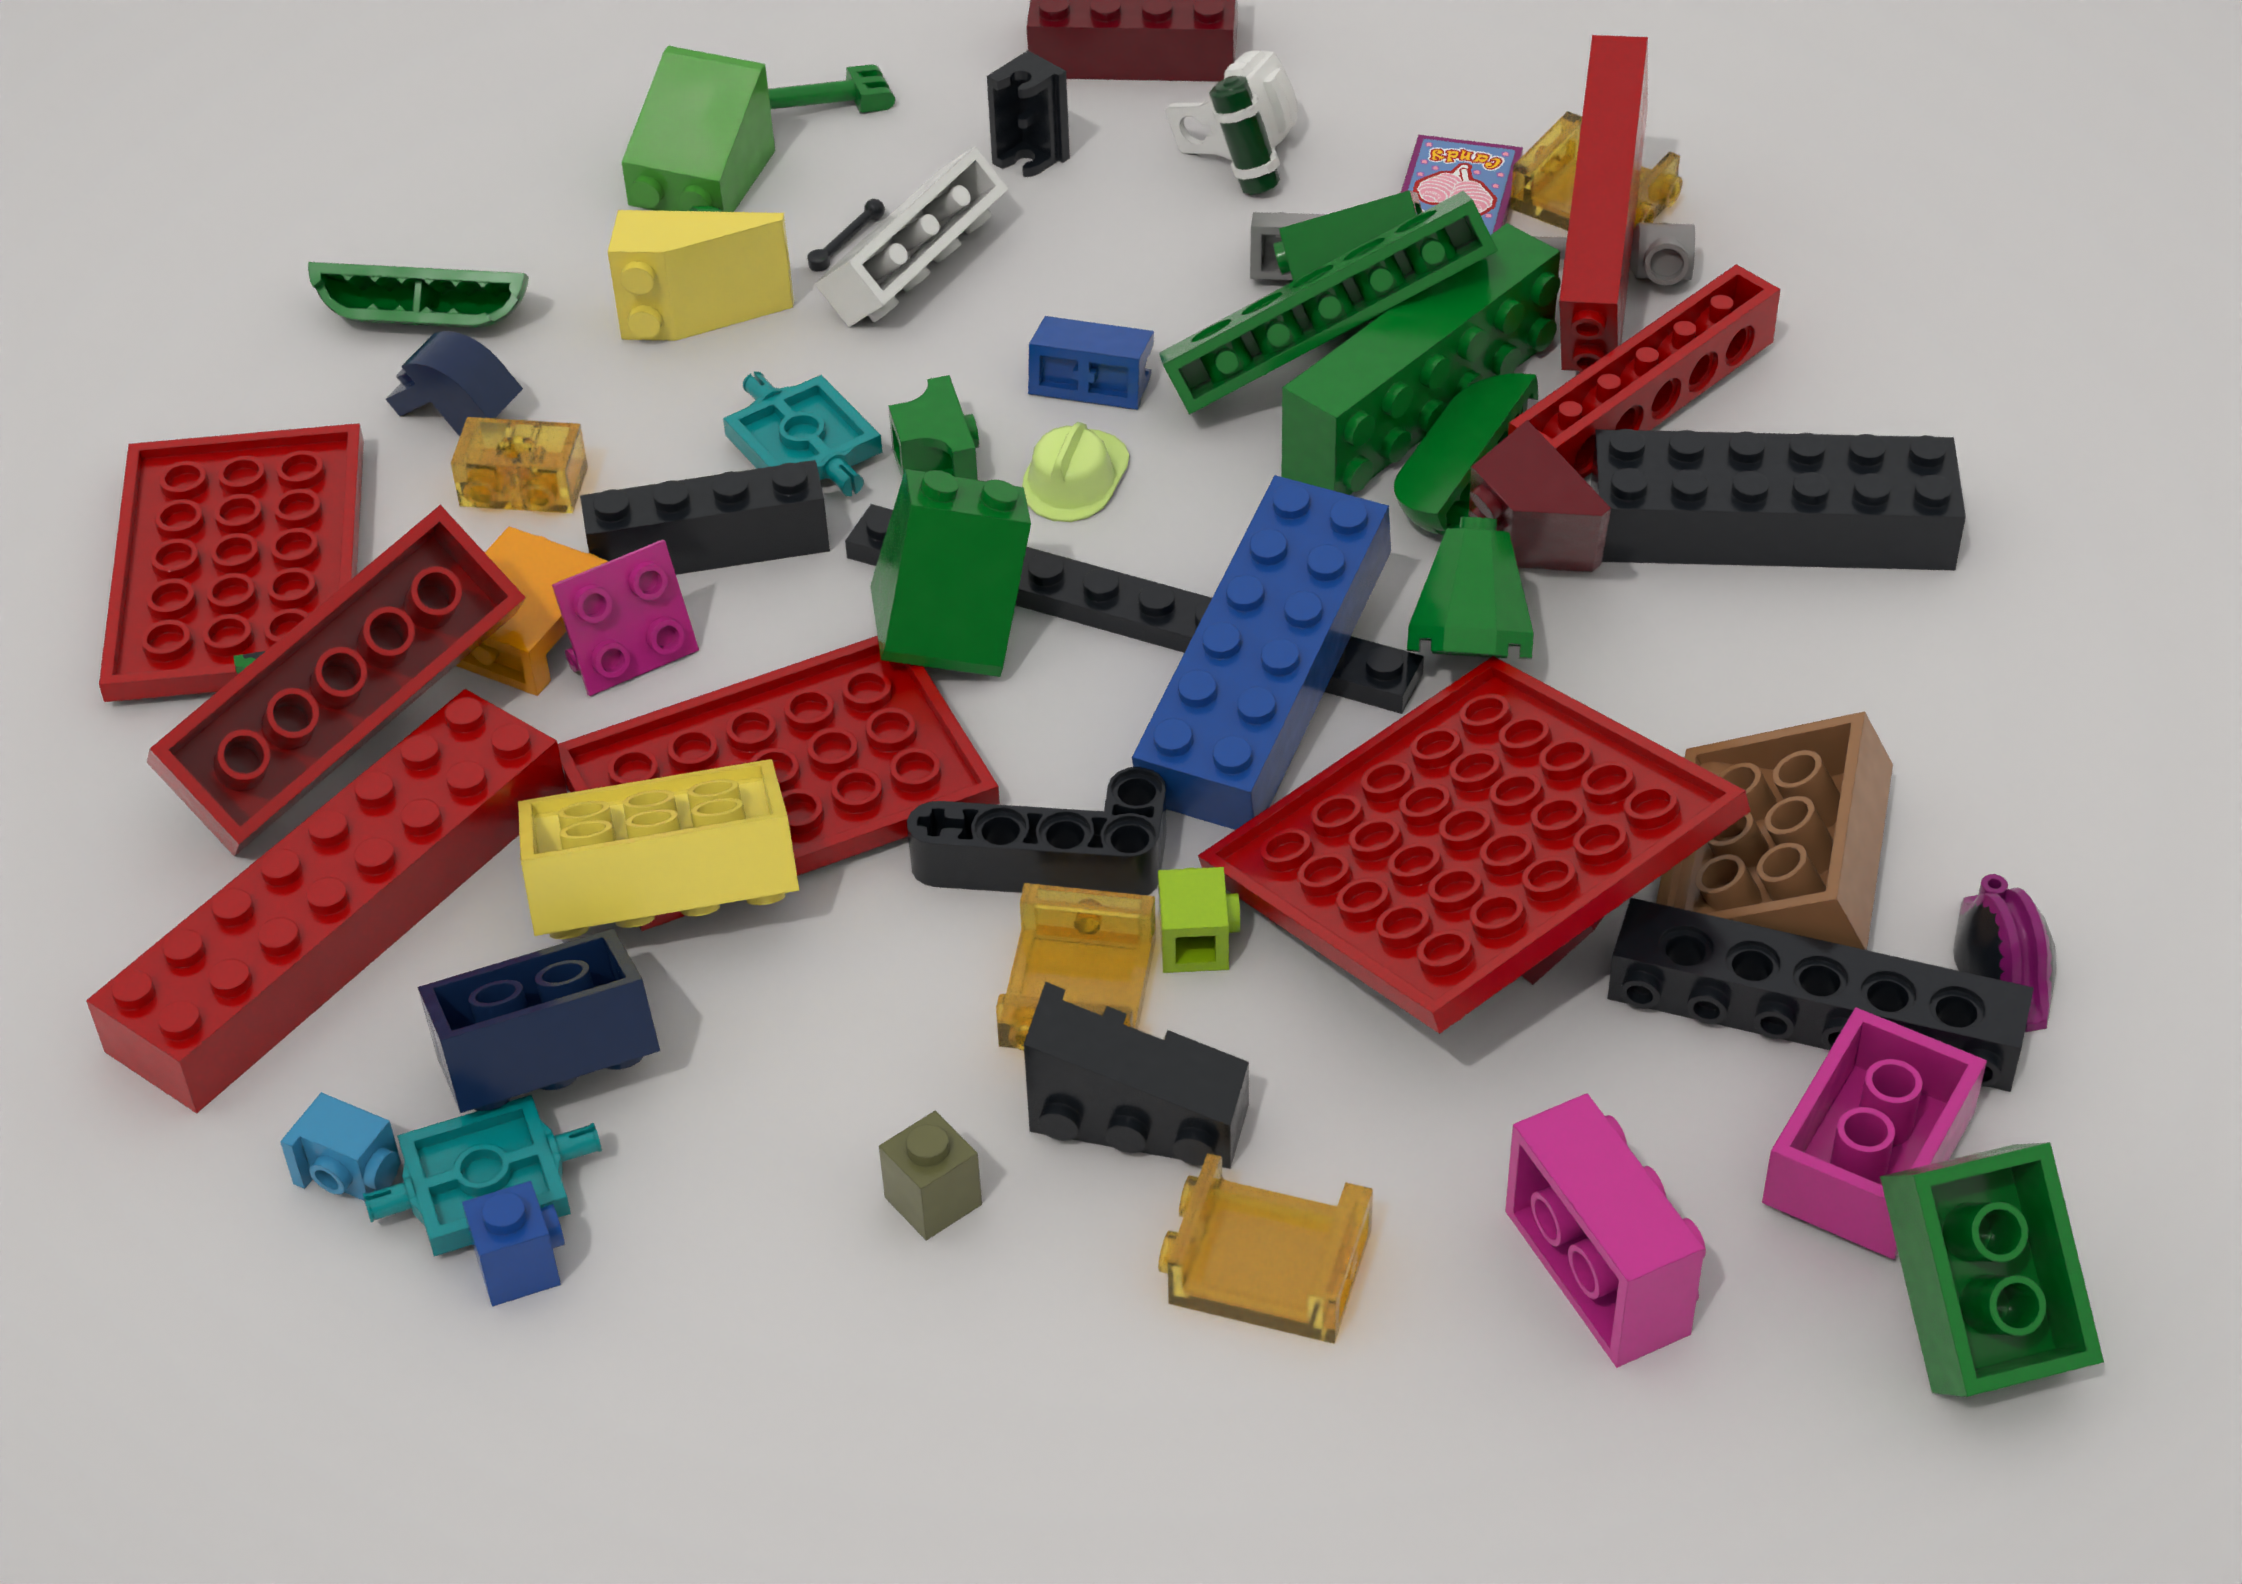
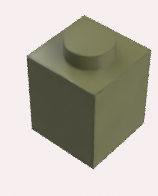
[879,1110,982,1241]

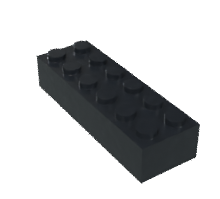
[1591,429,1966,570]

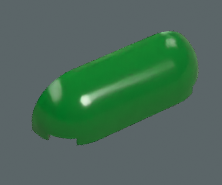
[308,262,529,328]
[1394,373,1538,536]

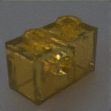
[450,417,588,513]

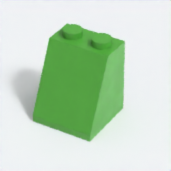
[622,46,775,212]

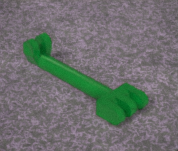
[768,64,895,113]

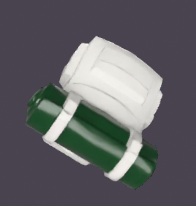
[1165,50,1297,194]

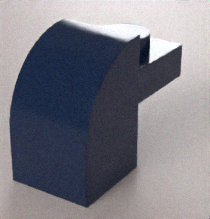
[385,331,523,437]

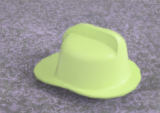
[1022,422,1130,522]

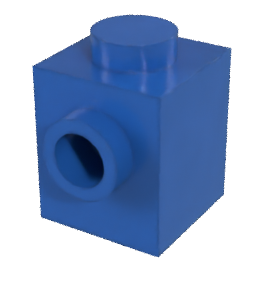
[462,1181,565,1307]

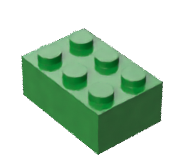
[1880,1142,2104,1397]

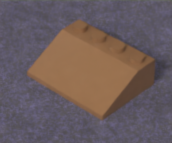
[1656,711,1893,950]

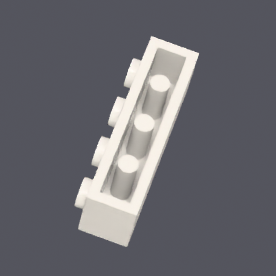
[815,146,1009,327]

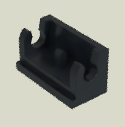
[987,51,1070,177]

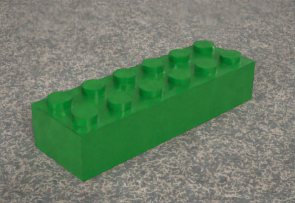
[1281,223,1561,495]

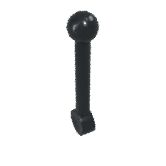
[807,199,885,272]

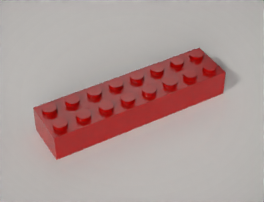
[86,689,567,1114]

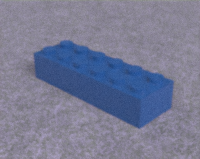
[1132,475,1391,830]

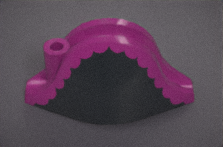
[1953,874,2056,1032]

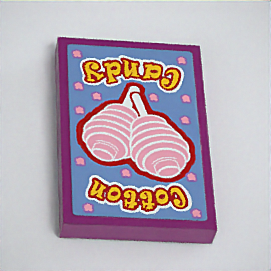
[1401,134,1523,235]

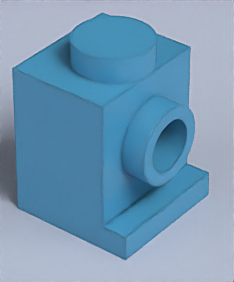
[280,1092,401,1201]

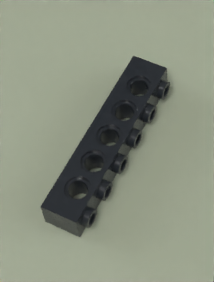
[1607,897,2034,1092]

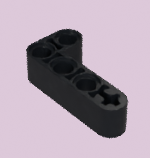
[907,767,1166,900]

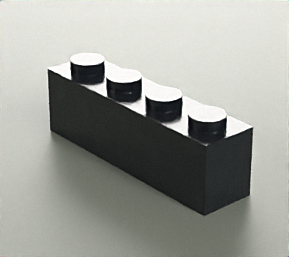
[580,460,830,575]

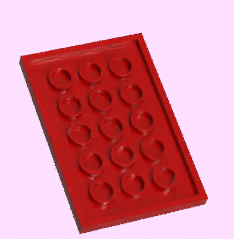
[99,423,364,702]
[558,636,1000,932]

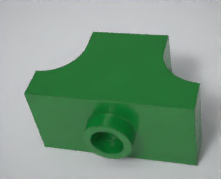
[888,375,979,480]

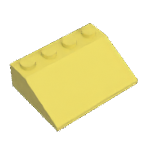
[518,759,799,939]

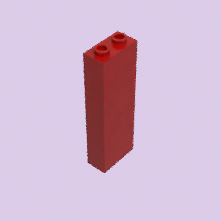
[1559,35,1648,372]

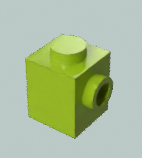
[1158,867,1240,973]

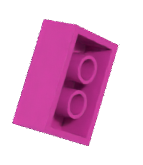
[1762,1007,1987,1260]
[1505,1093,1706,1368]

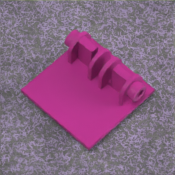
[552,539,699,696]

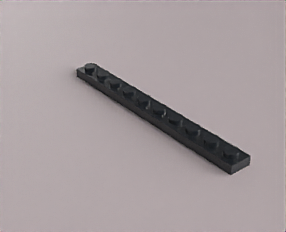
[845,504,1424,714]

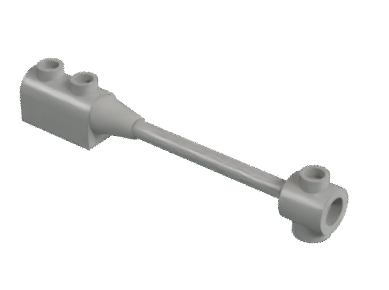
[1250,212,1695,286]

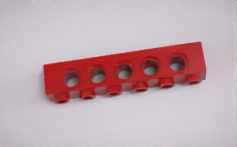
[1508,264,1781,479]

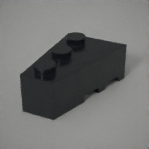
[1024,982,1249,1169]

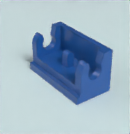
[1028,316,1154,410]

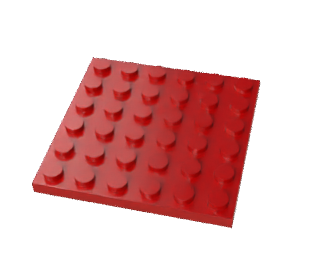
[1198,656,1751,1034]

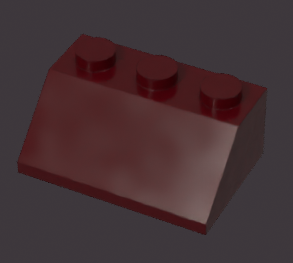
[1469,420,1611,572]

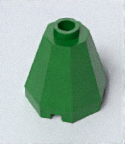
[1407,517,1534,659]

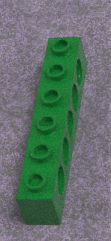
[1159,191,1498,415]

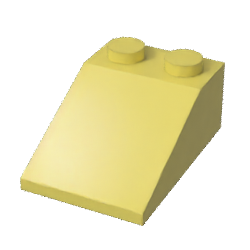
[607,210,794,341]

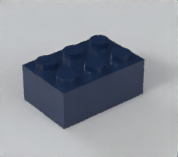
[418,928,660,1113]

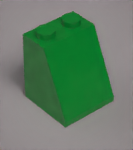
[1273,190,1422,324]
[870,469,1031,677]

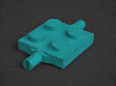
[723,371,882,496]
[363,1095,602,1256]

